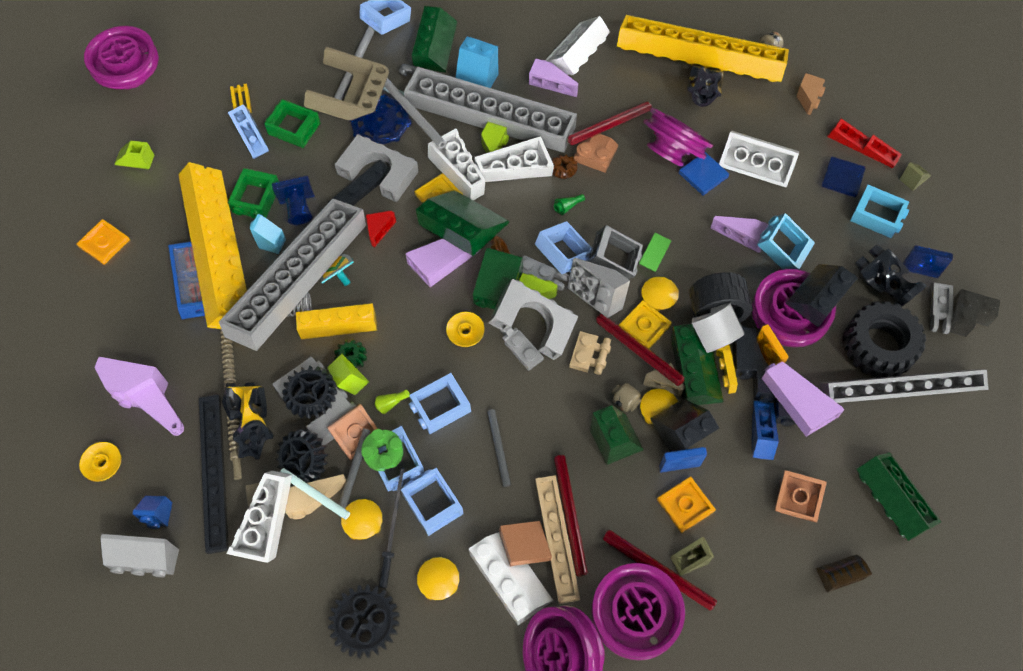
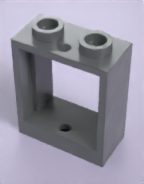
[588,225,643,279]

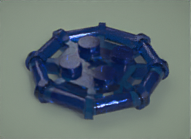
[349,94,412,144]

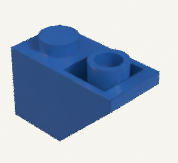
[133,496,173,529]

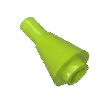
[375,390,410,414]

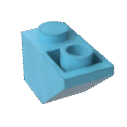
[250,214,286,254]

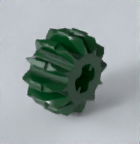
[334,339,367,369]

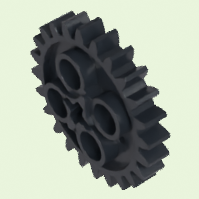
[328,584,400,659]

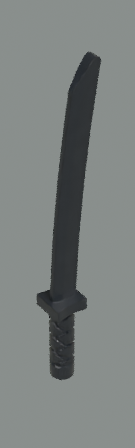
[379,468,404,588]

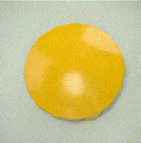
[641,277,679,311]
[640,389,678,424]
[341,499,382,540]
[417,557,459,600]

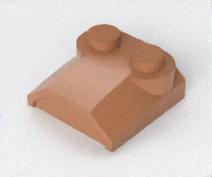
[574,134,618,173]
[775,470,827,523]

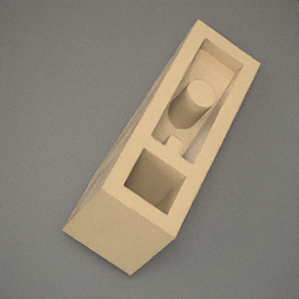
[285,474,346,519]

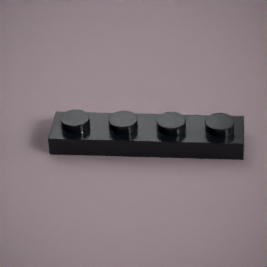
[328,160,391,206]

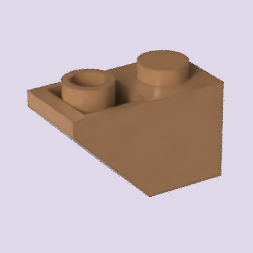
[796,73,826,115]

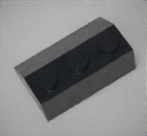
[786,264,858,327]

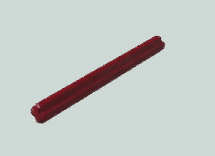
[567,101,652,146]
[596,314,684,386]
[554,455,588,577]
[603,530,717,611]

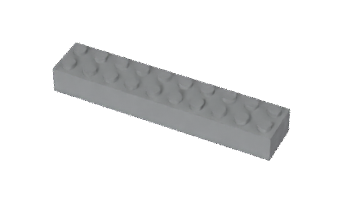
[404,67,577,153]
[219,199,366,351]

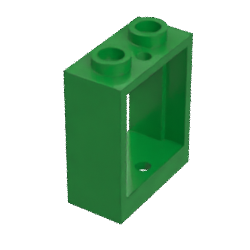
[265,99,321,148]
[228,168,281,219]

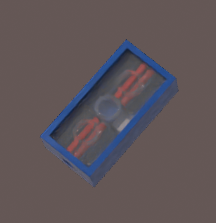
[168,242,205,320]

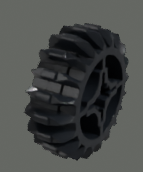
[282,365,337,419]
[275,429,329,483]

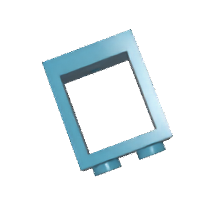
[850,185,909,238]
[757,213,815,270]

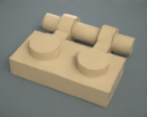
[569,331,611,375]

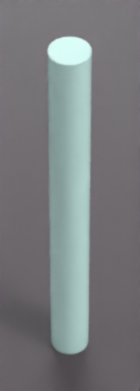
[280,468,350,520]

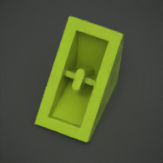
[327,354,369,395]

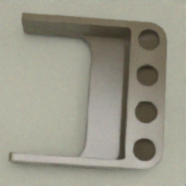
[304,47,389,120]

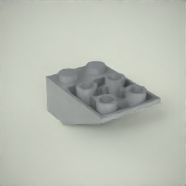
[567,258,630,318]

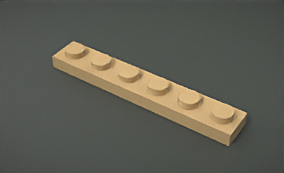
[535,475,580,604]

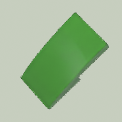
[639,232,671,272]

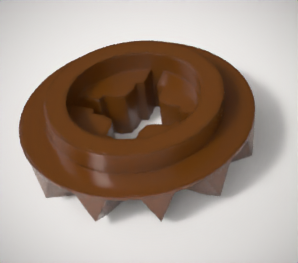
[552,154,578,179]
[490,236,510,254]

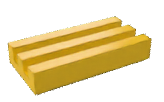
[230,83,252,113]

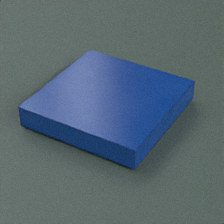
[679,152,729,196]
[659,447,707,473]

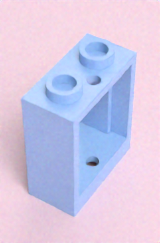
[360,0,411,35]
[535,221,592,274]
[409,373,471,434]
[378,426,424,492]
[401,468,464,536]

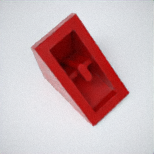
[366,211,396,248]

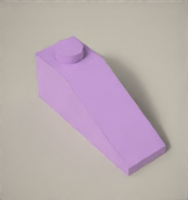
[529,59,578,97]
[711,216,768,253]

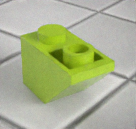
[481,122,509,153]
[115,141,155,169]
[519,273,558,299]

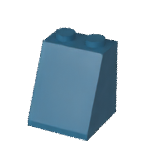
[456,36,499,88]

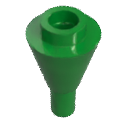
[554,194,585,216]

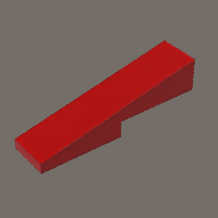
[827,118,902,168]

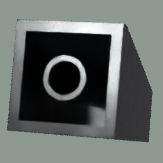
[650,399,720,452]

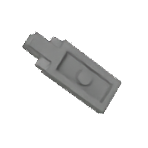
[500,327,544,371]

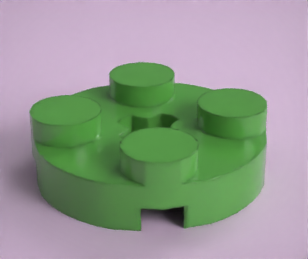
[361,429,404,471]

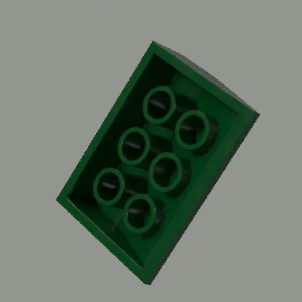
[415,191,509,256]

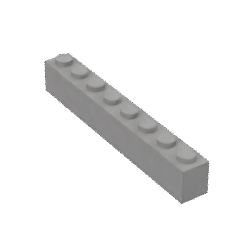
[820,369,989,403]

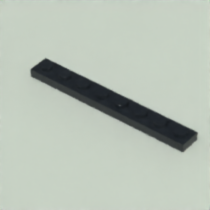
[199,394,229,554]

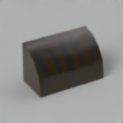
[816,554,872,593]

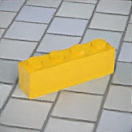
[296,303,377,339]

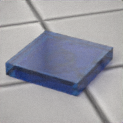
[821,156,866,197]
[903,245,953,278]

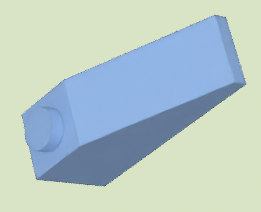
[228,105,269,159]

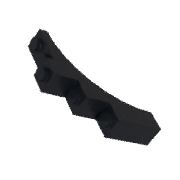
[732,327,795,426]

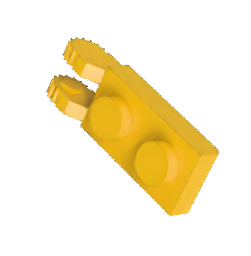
[716,344,738,394]

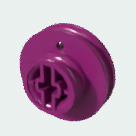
[84,26,159,89]
[643,107,714,167]
[752,269,836,347]
[591,563,685,660]
[523,606,605,671]

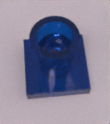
[272,176,315,225]

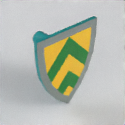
[320,254,354,286]

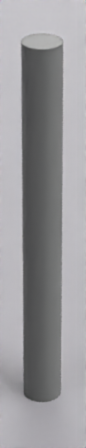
[487,409,511,487]
[339,428,370,509]

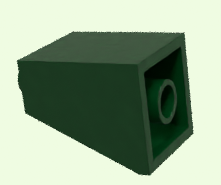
[473,248,523,309]
[590,405,643,465]

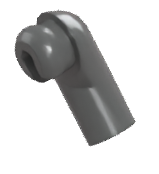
[399,64,417,76]

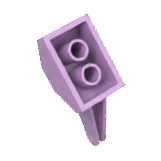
[94,357,184,436]

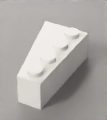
[428,129,485,200]
[475,136,554,182]
[226,471,292,563]

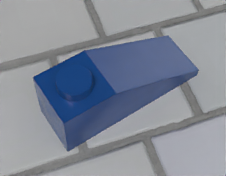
[751,401,779,460]

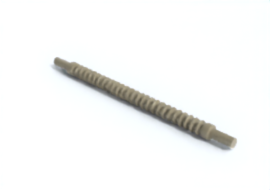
[220,329,242,480]

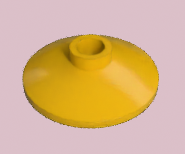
[446,312,485,347]
[79,442,121,482]

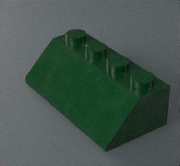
[412,6,457,72]
[671,324,724,405]
[856,452,942,541]

